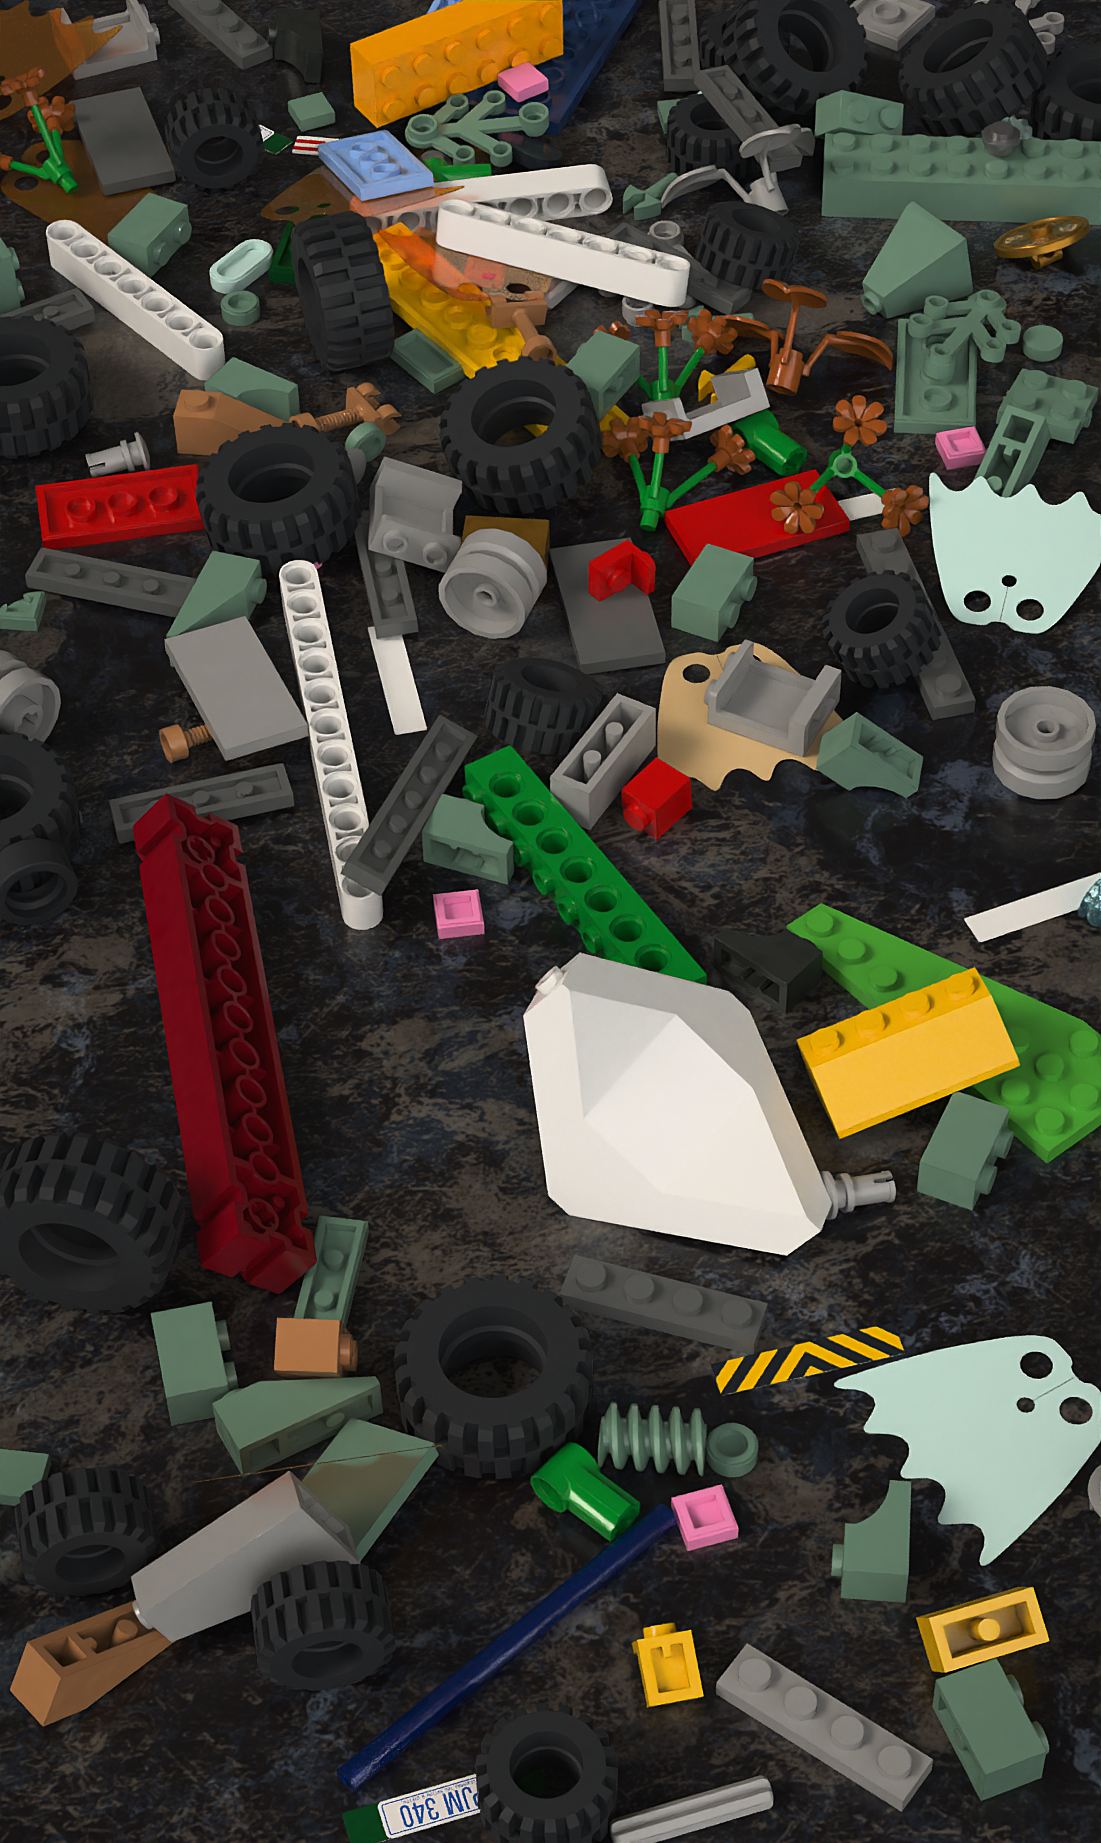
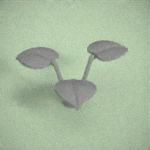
[661,124,815,216]

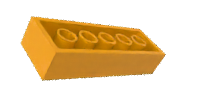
[350,0,563,128]

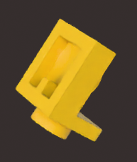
[632,1623,704,1708]

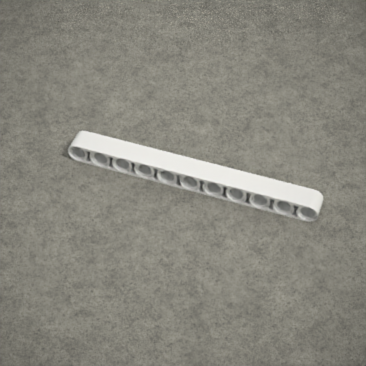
[279,560,383,930]

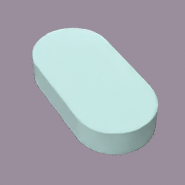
[210,239,274,294]

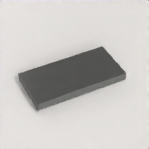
[69,87,176,196]
[549,537,666,674]

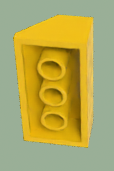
[797,967,1020,1139]

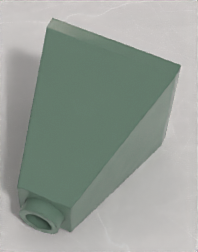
[861,201,974,319]

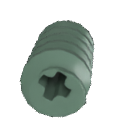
[598,1402,707,1476]

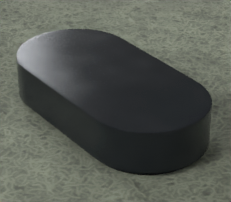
[497,131,563,171]

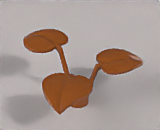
[723,279,893,396]

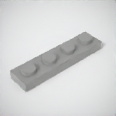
[716,1643,933,1812]

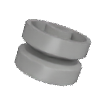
[439,528,547,639]
[0,650,61,742]
[992,686,1096,799]

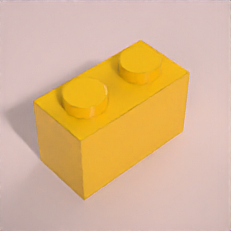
[916,1587,1049,1673]

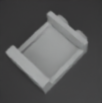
[50,0,160,80]
[642,368,770,441]
[368,456,462,573]
[704,639,841,757]

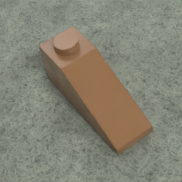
[173,390,288,456]
[10,1600,175,1726]

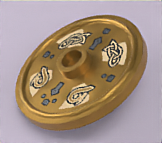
[994,216,1090,269]

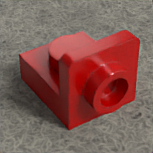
[588,539,656,602]

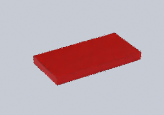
[35,464,205,550]
[664,469,850,567]

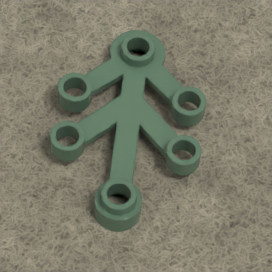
[405,90,549,167]
[908,289,1021,380]

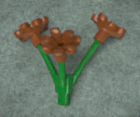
[0,66,80,195]
[593,309,738,401]
[770,395,929,537]
[601,412,755,532]

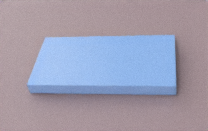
[317,130,434,201]

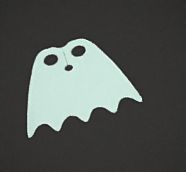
[929,473,1101,634]
[834,1335,1101,1566]

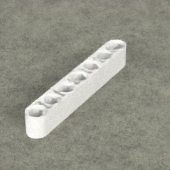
[349,164,613,236]
[436,199,690,307]
[46,220,226,381]

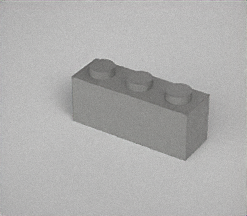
[550,693,656,830]

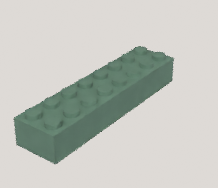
[821,132,1101,225]

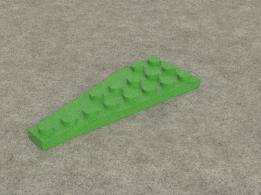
[787,903,1101,1163]

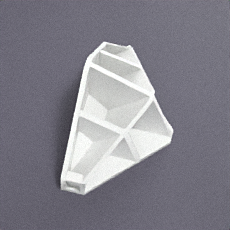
[523,953,832,1256]

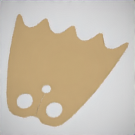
[657,643,843,791]

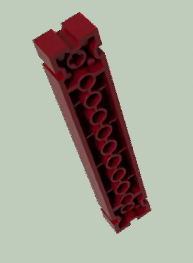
[133,793,317,1294]

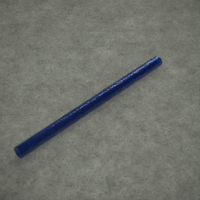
[336,1503,677,1792]

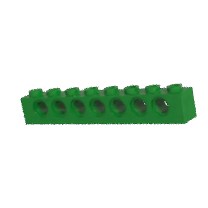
[462,745,707,985]

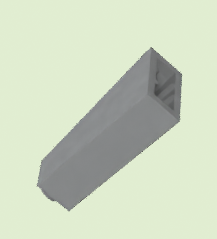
[131,1471,361,1642]

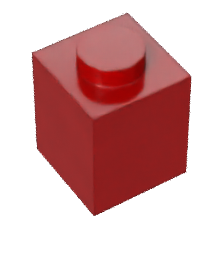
[621,757,692,840]

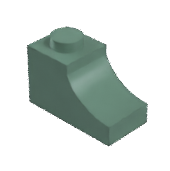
[204,357,300,423]
[816,712,923,798]
[422,794,514,885]
[831,1480,911,1603]

